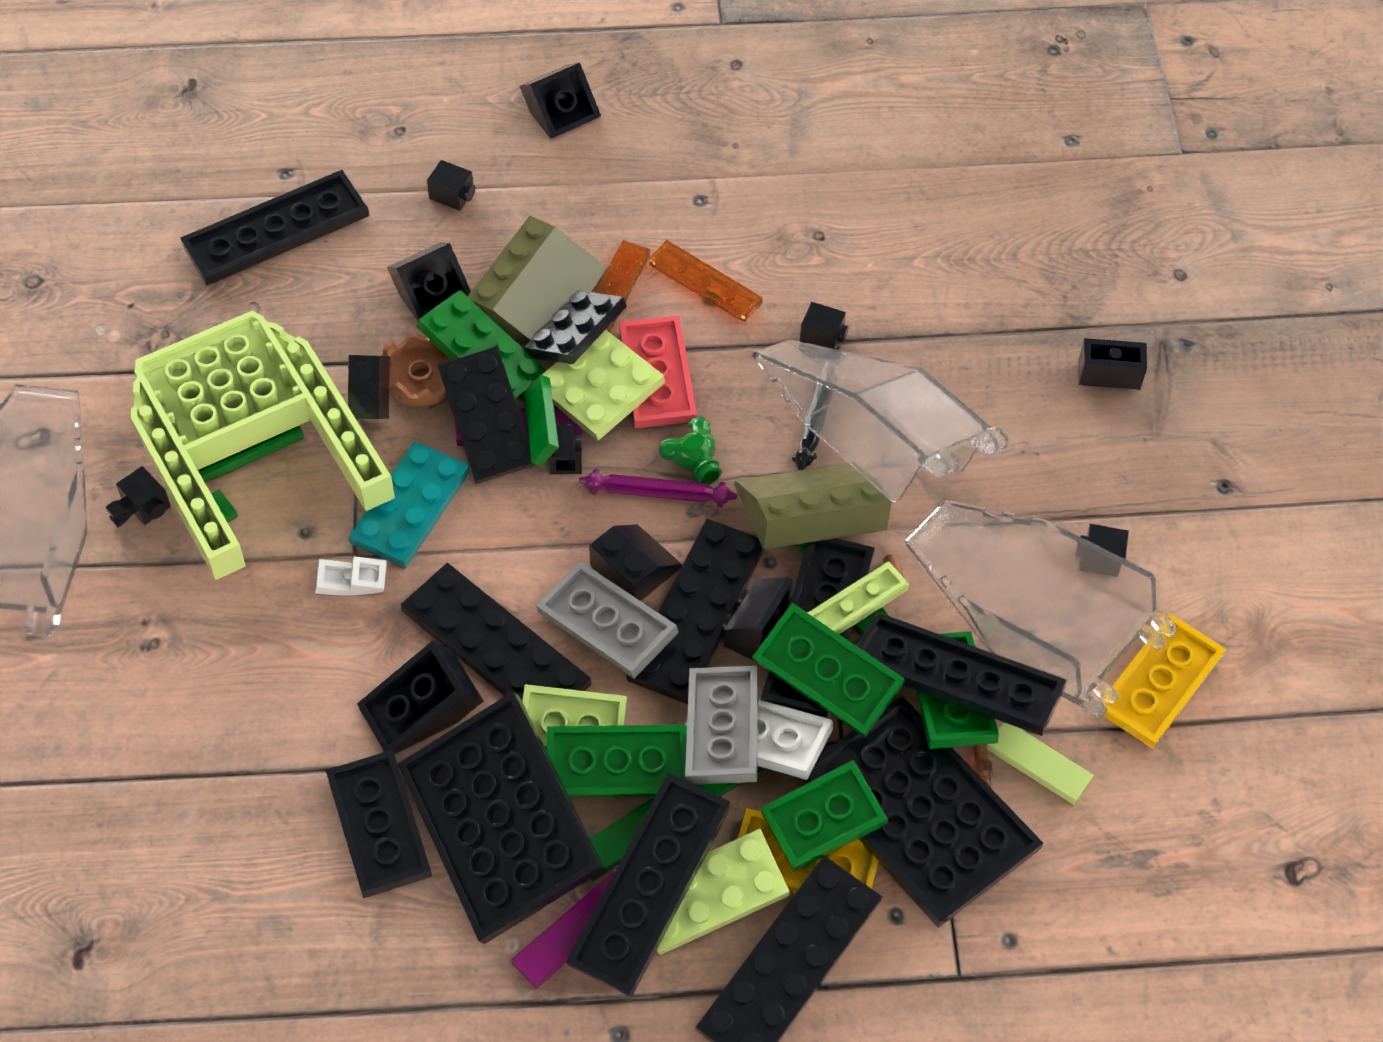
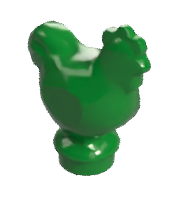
[659,417,722,485]

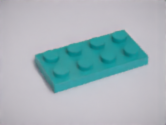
[349,441,470,568]

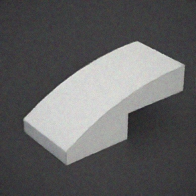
[315,556,387,595]

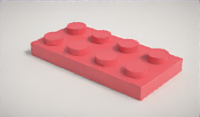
[619,315,697,429]

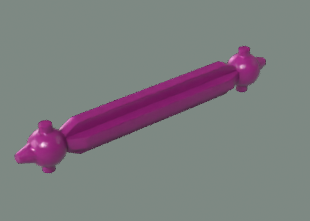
[579,469,738,508]

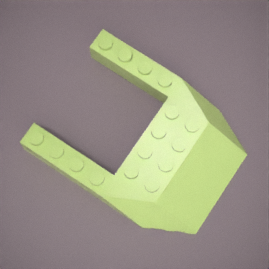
[130,311,395,580]

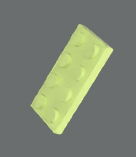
[657,829,791,955]

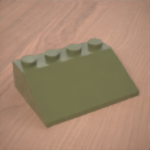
[467,216,608,346]
[734,462,892,550]

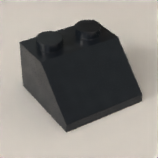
[519,62,601,138]
[387,242,471,321]
[589,524,682,601]
[721,576,793,661]

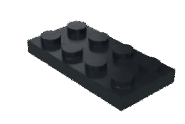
[437,346,536,484]
[325,749,432,899]

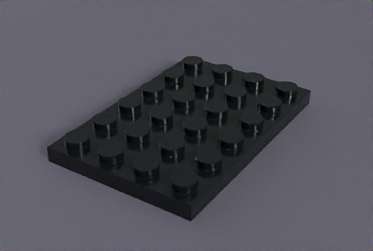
[398,691,605,944]
[803,696,1043,928]

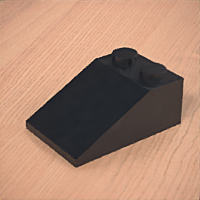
[357,640,484,754]

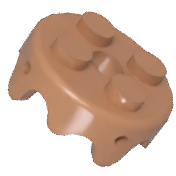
[382,333,451,407]

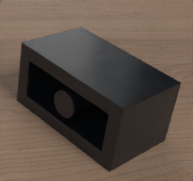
[1078,338,1147,390]
[348,355,390,419]

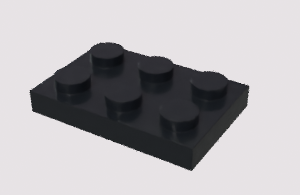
[524,290,627,364]

